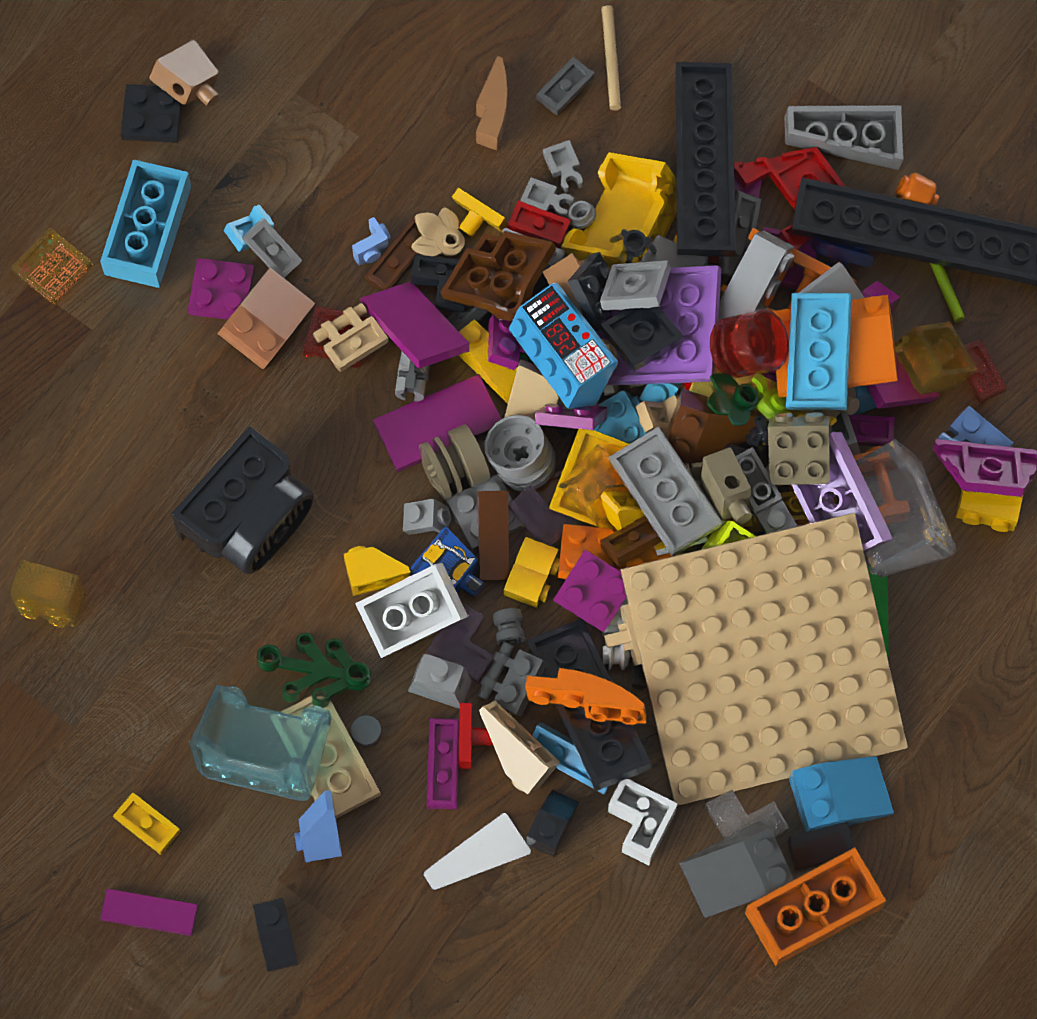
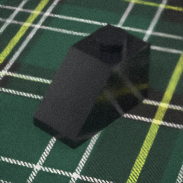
[527,790,579,857]
[253,898,298,972]

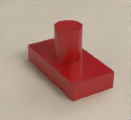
[459,703,494,770]

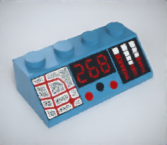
[509,283,618,409]

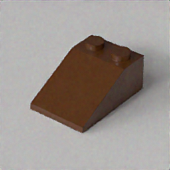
[665,389,766,464]

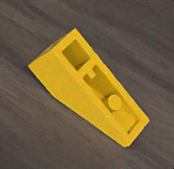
[458,319,517,404]

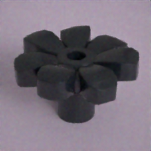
[746,415,769,446]

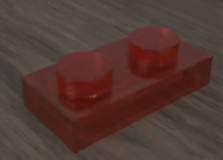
[953,339,1007,403]

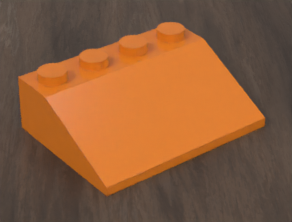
[771,295,898,398]

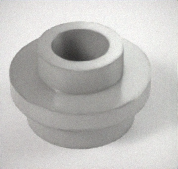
[568,201,596,229]

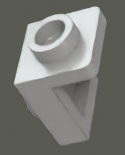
[403,499,451,535]

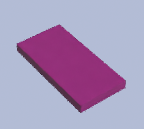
[361,281,470,369]
[373,374,502,473]

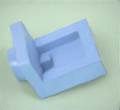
[352,217,390,266]

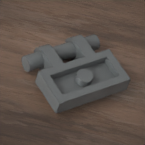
[477,642,548,717]

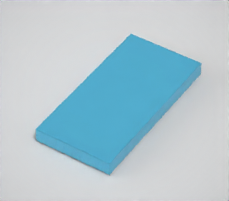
[786,293,852,410]

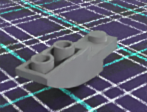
[735,447,797,534]

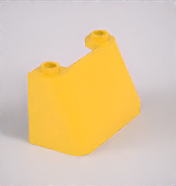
[561,152,677,270]

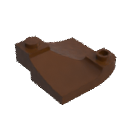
[440,231,556,321]

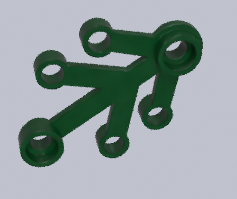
[257,633,372,708]

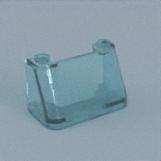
[189,684,331,801]

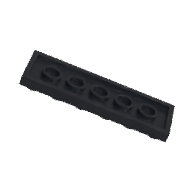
[527,618,652,792]

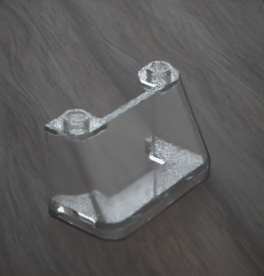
[856,439,957,577]

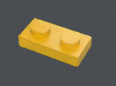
[113,793,181,855]

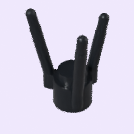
[610,229,657,264]

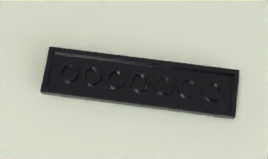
[675,62,736,257]

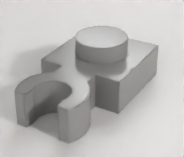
[543,140,582,193]
[520,177,574,218]

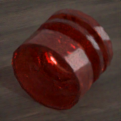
[710,309,789,379]

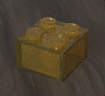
[895,321,978,395]
[9,560,86,628]

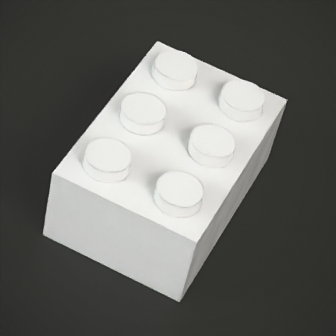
[355,563,468,658]

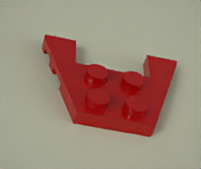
[734,147,846,251]

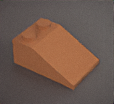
[218,268,315,369]

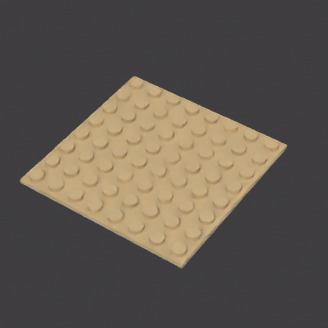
[620,513,908,806]

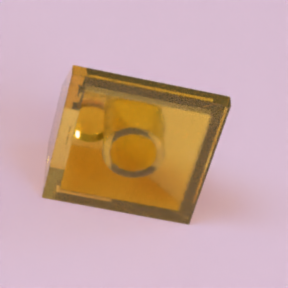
[558,444,629,528]

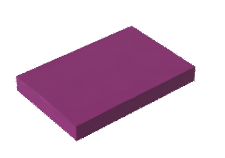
[866,348,939,409]

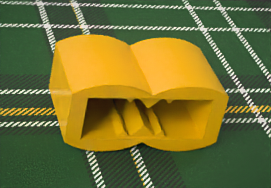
[504,537,560,608]

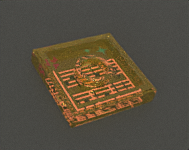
[11,227,93,305]

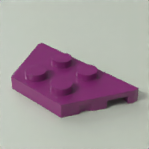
[932,439,1037,497]

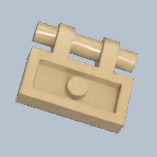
[313,303,388,372]

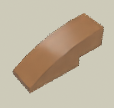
[476,56,507,151]

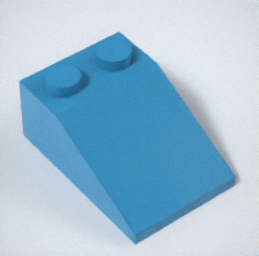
[789,756,894,832]

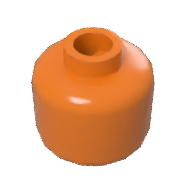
[895,173,939,206]

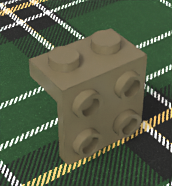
[768,412,830,485]

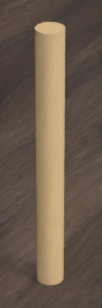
[602,6,621,110]

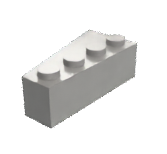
[784,105,903,170]

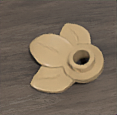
[411,207,465,257]

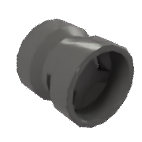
[493,608,526,646]

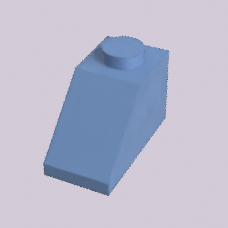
[294,790,342,862]

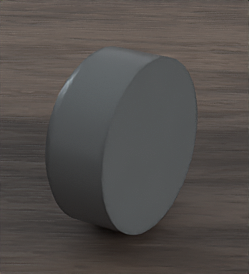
[351,715,381,747]

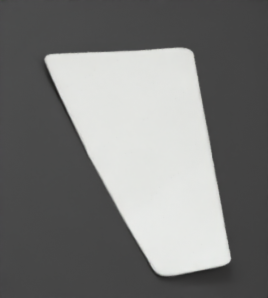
[424,813,531,890]

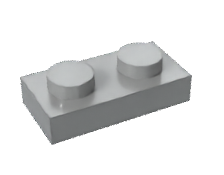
[242,218,303,278]

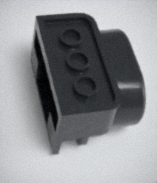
[171,426,314,574]

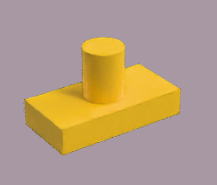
[452,188,508,238]

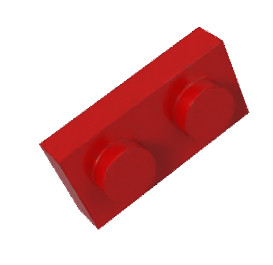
[507,201,571,249]

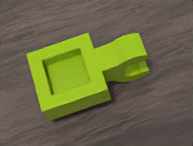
[747,373,791,420]

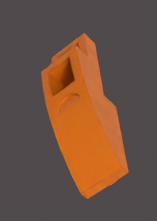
[525,668,647,725]

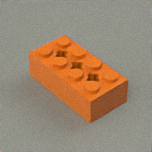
[745,848,886,966]

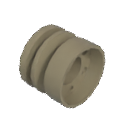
[419,424,490,500]

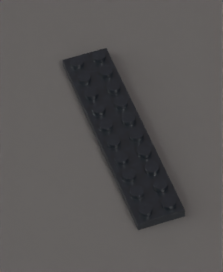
[791,178,1037,286]

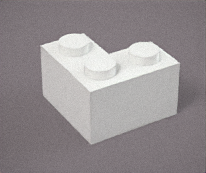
[608,779,678,865]

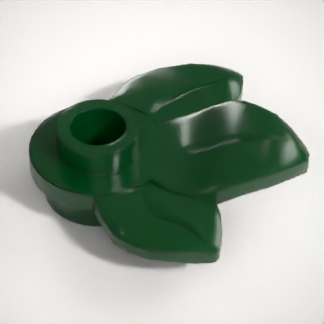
[707,373,758,426]

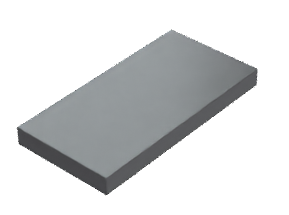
[608,426,723,557]

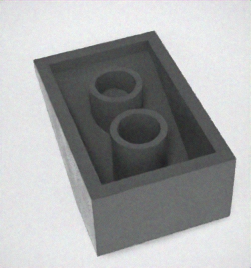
[679,821,794,918]

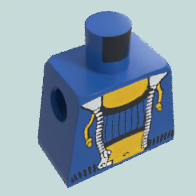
[410,526,485,597]

